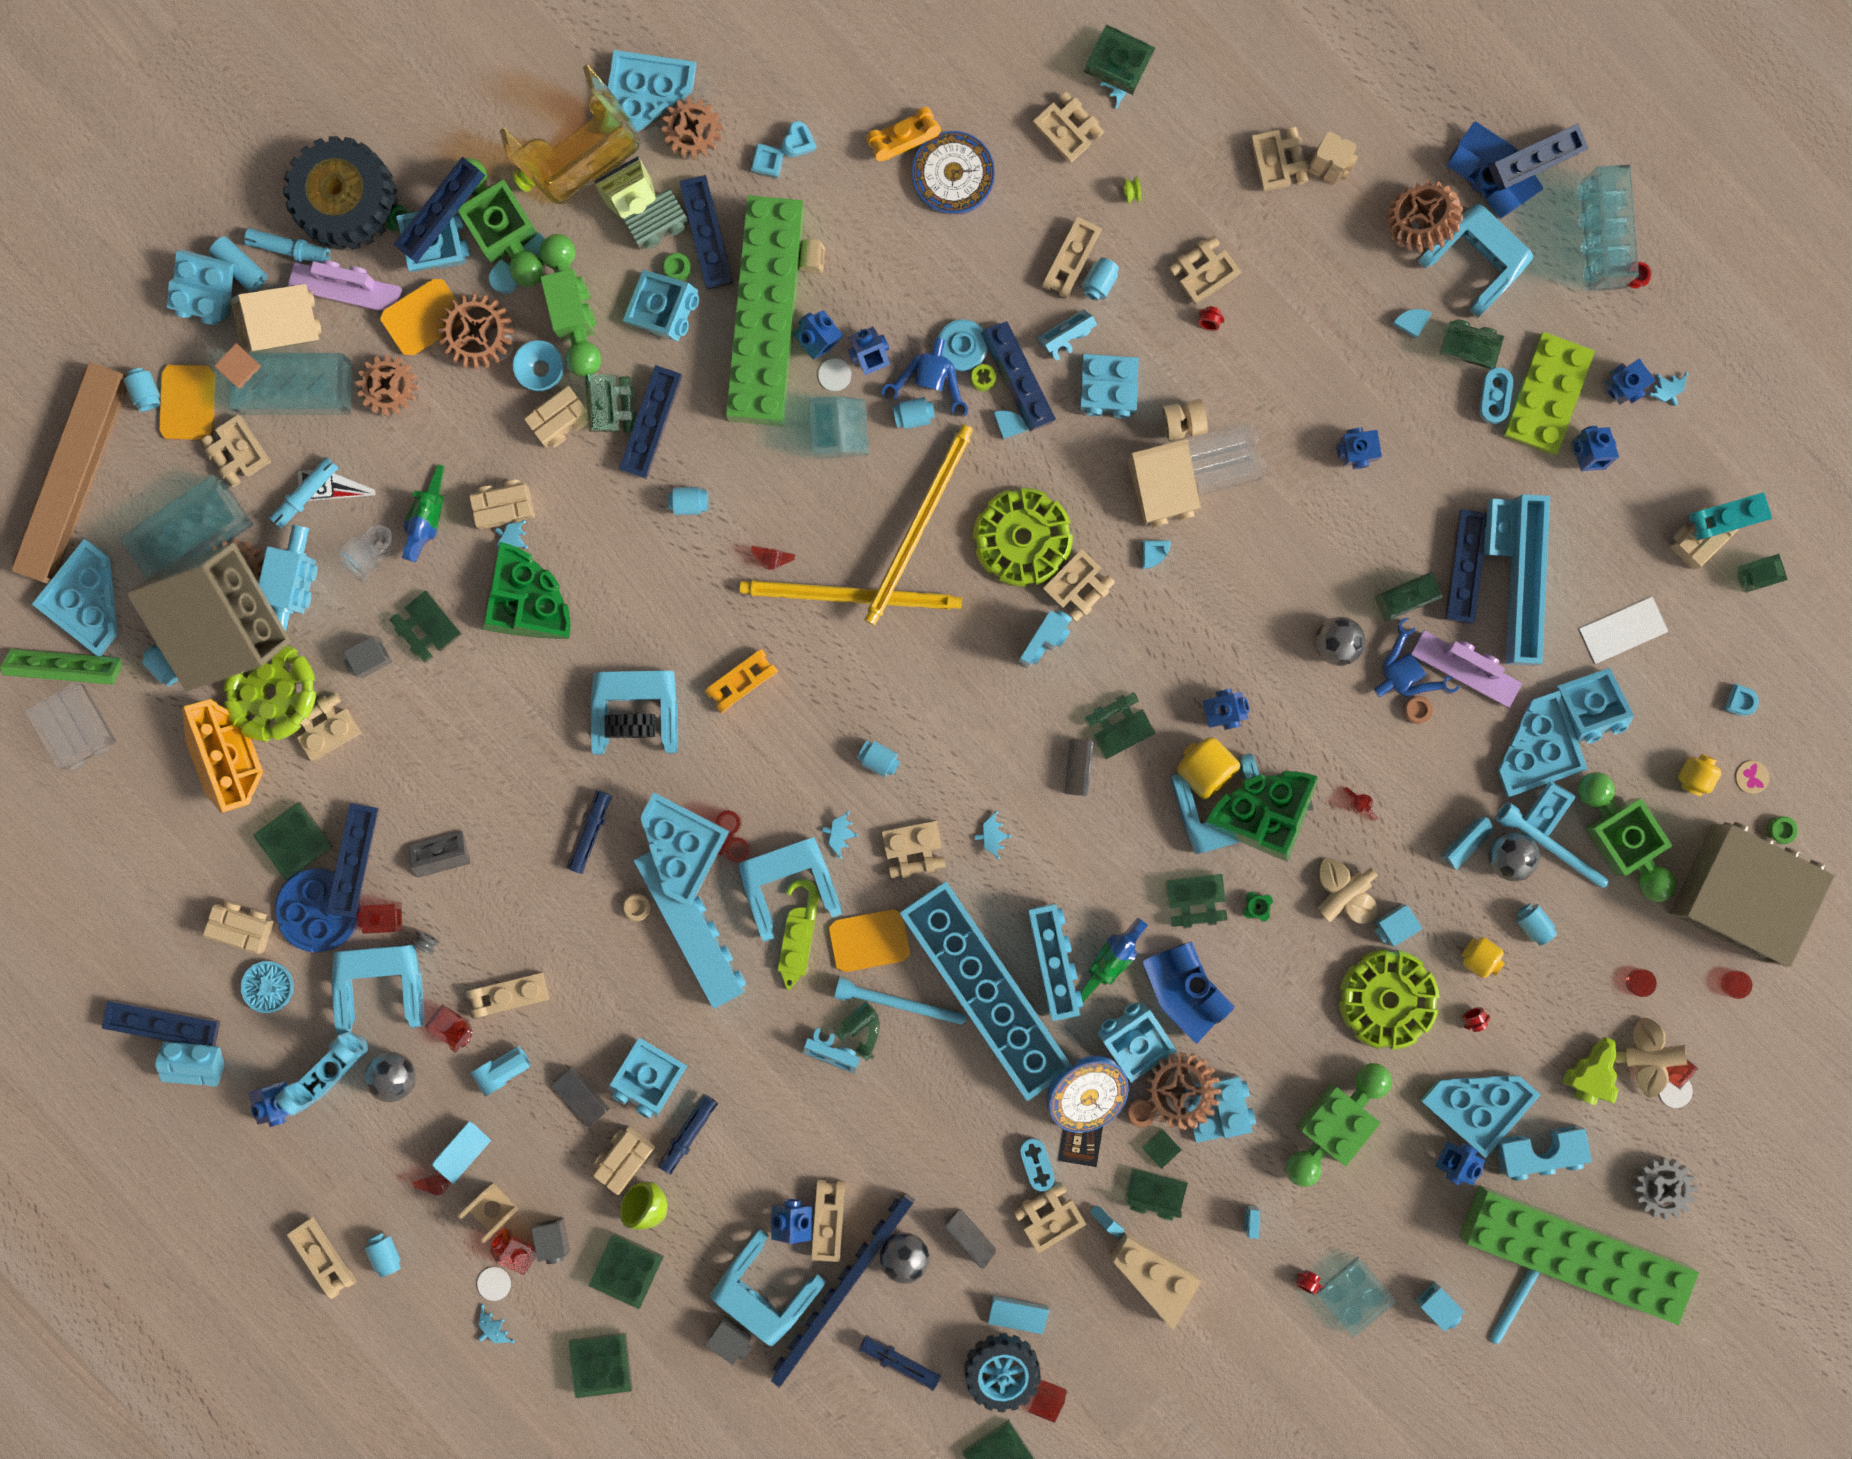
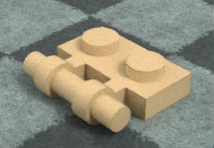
[1033,92,1104,164]
[1251,127,1309,192]
[1168,236,1241,306]
[201,414,271,488]
[1042,549,1115,622]
[297,692,362,762]
[882,821,946,879]
[1013,1182,1086,1254]

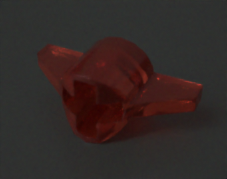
[751,546,796,570]
[1343,787,1378,821]
[413,1173,451,1196]

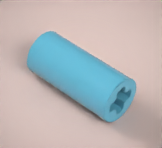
[209,236,268,293]

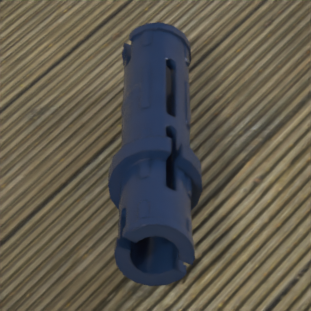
[566,790,613,874]
[657,1094,719,1175]
[858,1335,941,1391]

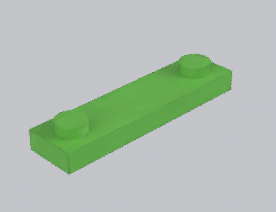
[0,649,123,685]

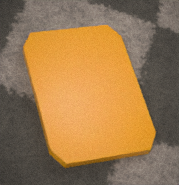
[380,279,463,355]
[160,365,216,440]
[829,909,910,972]

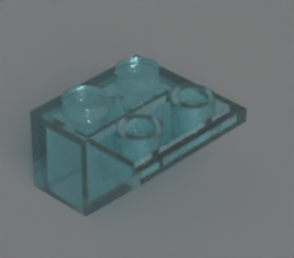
[809,396,870,459]

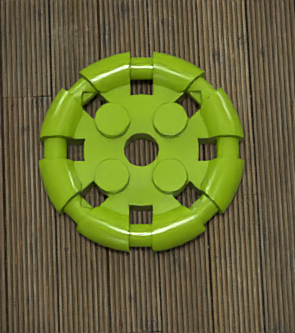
[973,487,1073,587]
[223,645,316,742]
[1339,949,1440,1050]

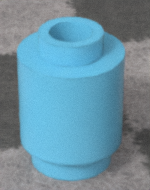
[1081,257,1119,301]
[123,368,161,412]
[893,397,935,429]
[668,487,709,515]
[142,645,178,687]
[857,740,900,778]
[1516,903,1557,946]
[364,1233,401,1278]

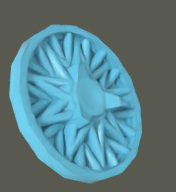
[938,319,988,371]
[241,961,294,1013]

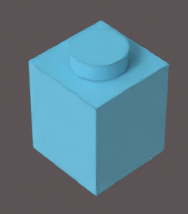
[1374,904,1423,947]
[1415,1281,1464,1332]

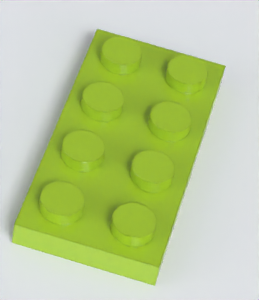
[1503,332,1595,455]

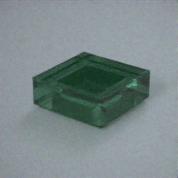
[1142,1128,1182,1169]

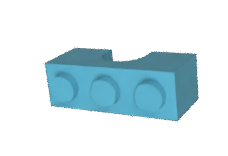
[1496,1125,1592,1181]

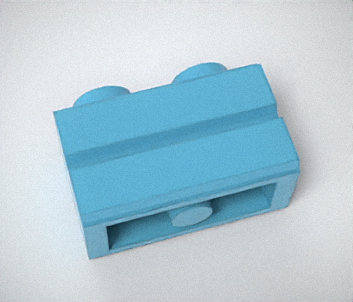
[155,1042,225,1087]

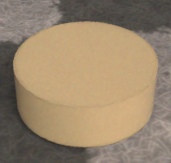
[623,893,652,921]

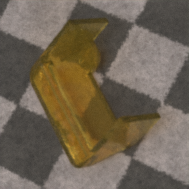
[500,65,640,204]

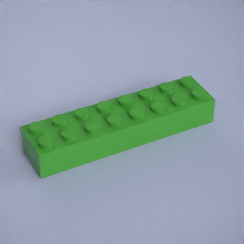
[726,195,805,427]
[1459,1185,1699,1325]

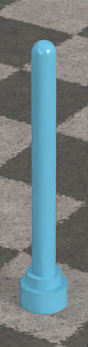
[1496,802,1608,888]
[834,976,967,1025]
[1490,1268,1540,1344]

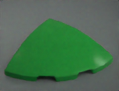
[481,542,571,639]
[1206,771,1318,862]

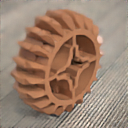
[1386,180,1463,254]
[437,293,514,370]
[1145,1052,1221,1130]

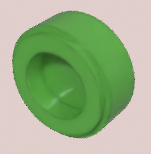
[663,253,691,281]
[1766,816,1798,844]

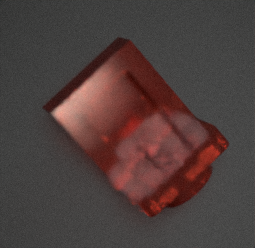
[425,1004,473,1053]
[490,1228,537,1275]

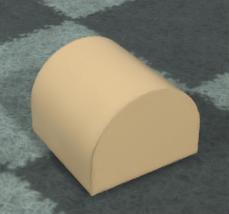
[799,239,825,274]

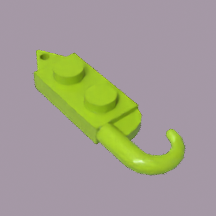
[778,879,819,991]

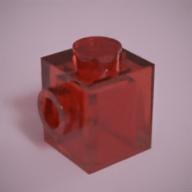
[358,903,403,934]

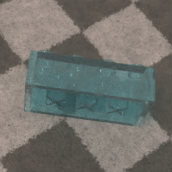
[1577,164,1639,291]
[230,353,351,415]
[120,474,254,578]

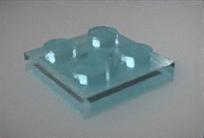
[1316,1256,1396,1338]

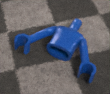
[882,337,968,417]
[1373,618,1459,698]

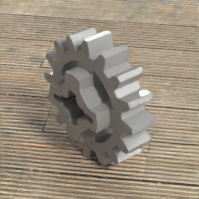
[1632,1157,1697,1220]

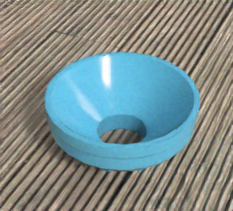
[513,340,564,392]

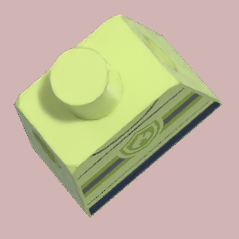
[593,156,656,218]

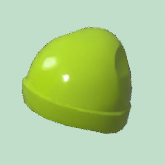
[620,1181,668,1230]

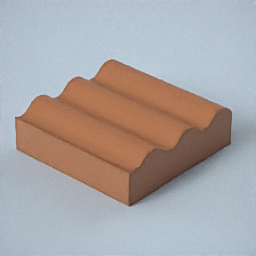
[215,343,261,389]

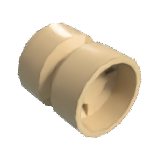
[1162,399,1208,441]

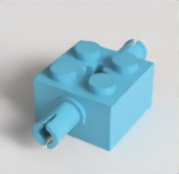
[259,525,318,631]

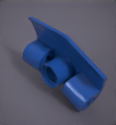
[1445,121,1543,219]
[1143,941,1235,1043]

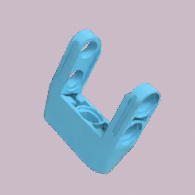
[1417,203,1533,318]
[591,671,678,755]
[1170,753,1259,854]
[738,837,843,942]
[331,945,425,1034]
[276,1031,368,1115]
[710,1228,826,1346]

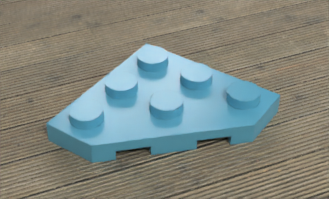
[601,50,697,138]
[32,539,118,656]
[1497,690,1588,797]
[640,792,730,907]
[1420,1075,1541,1158]

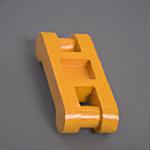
[866,107,941,161]
[704,649,778,714]

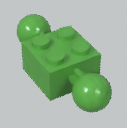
[453,158,545,287]
[540,234,602,377]
[1578,772,1677,902]
[1285,1063,1392,1187]

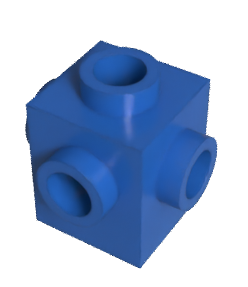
[793,310,844,360]
[847,326,890,375]
[1604,358,1656,405]
[1572,425,1619,471]
[1337,427,1382,470]
[1202,688,1250,730]
[248,1081,291,1127]
[1435,1141,1485,1186]
[771,1199,812,1244]

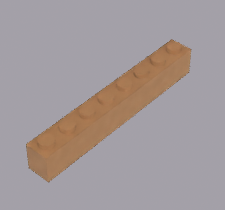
[11,362,127,584]

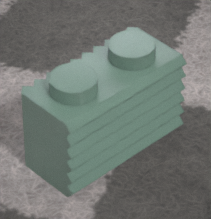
[623,188,688,250]

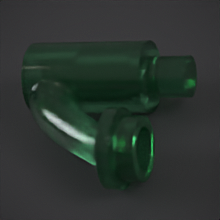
[835,1001,880,1062]

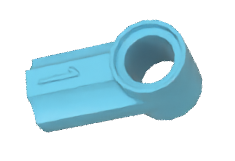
[470,1046,531,1097]

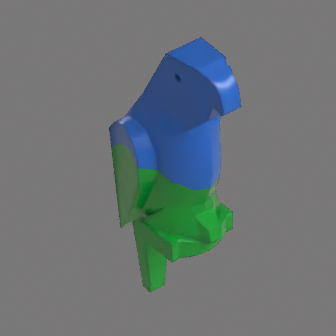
[402,464,445,563]
[1081,917,1148,1002]

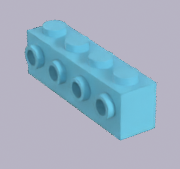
[1027,903,1083,1021]

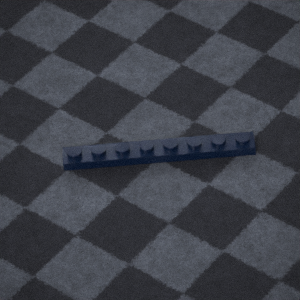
[771,1193,915,1388]

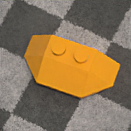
[182,699,263,813]

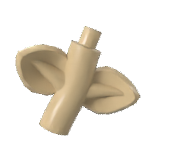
[1317,858,1378,924]
[1615,1017,1687,1098]

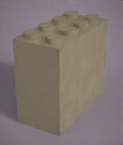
[127,542,291,692]
[1669,822,1835,967]

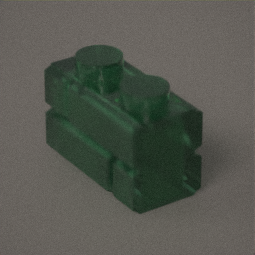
[1375,572,1443,622]

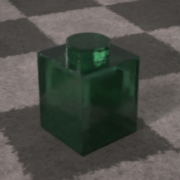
[1737,554,1788,592]

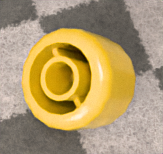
[1177,737,1240,799]

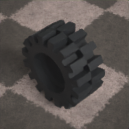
[605,714,656,738]

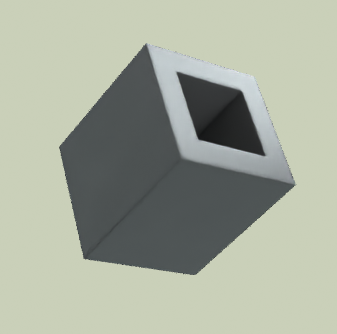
[343,636,393,678]
[532,1218,570,1264]
[705,1316,752,1365]

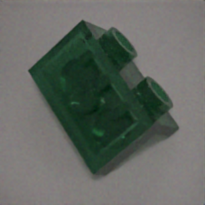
[1439,319,1504,370]
[1124,1167,1188,1221]

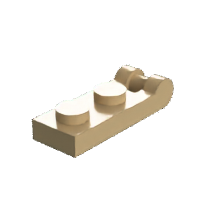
[1042,216,1102,299]
[466,972,549,1019]
[811,1180,846,1262]
[287,1217,356,1299]

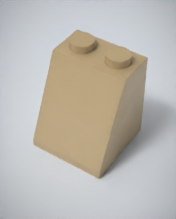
[230,284,321,354]
[1127,439,1201,528]

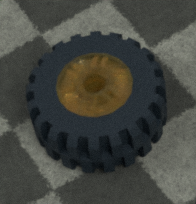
[283,136,398,250]

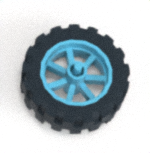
[964,1333,1041,1412]

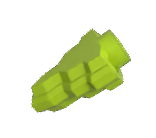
[1561,1037,1619,1106]

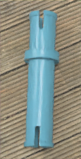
[244,228,331,263]
[269,456,339,529]

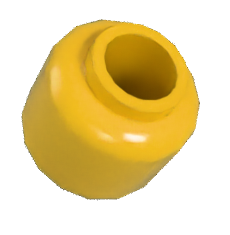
[1678,753,1721,797]
[1460,937,1505,979]

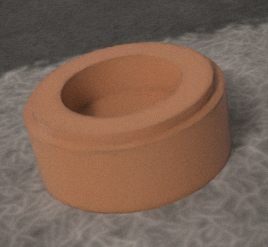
[1403,696,1433,724]
[1127,1098,1155,1127]

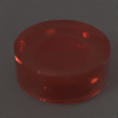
[1626,969,1657,997]
[1721,970,1753,999]

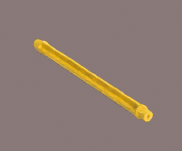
[864,424,973,626]
[740,580,962,610]

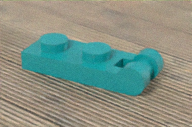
[1688,492,1773,541]

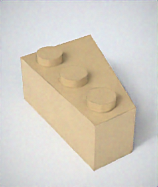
[1111,1232,1201,1330]

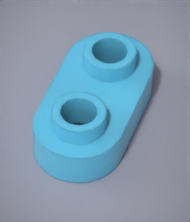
[1479,367,1513,424]

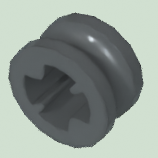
[410,930,440,955]

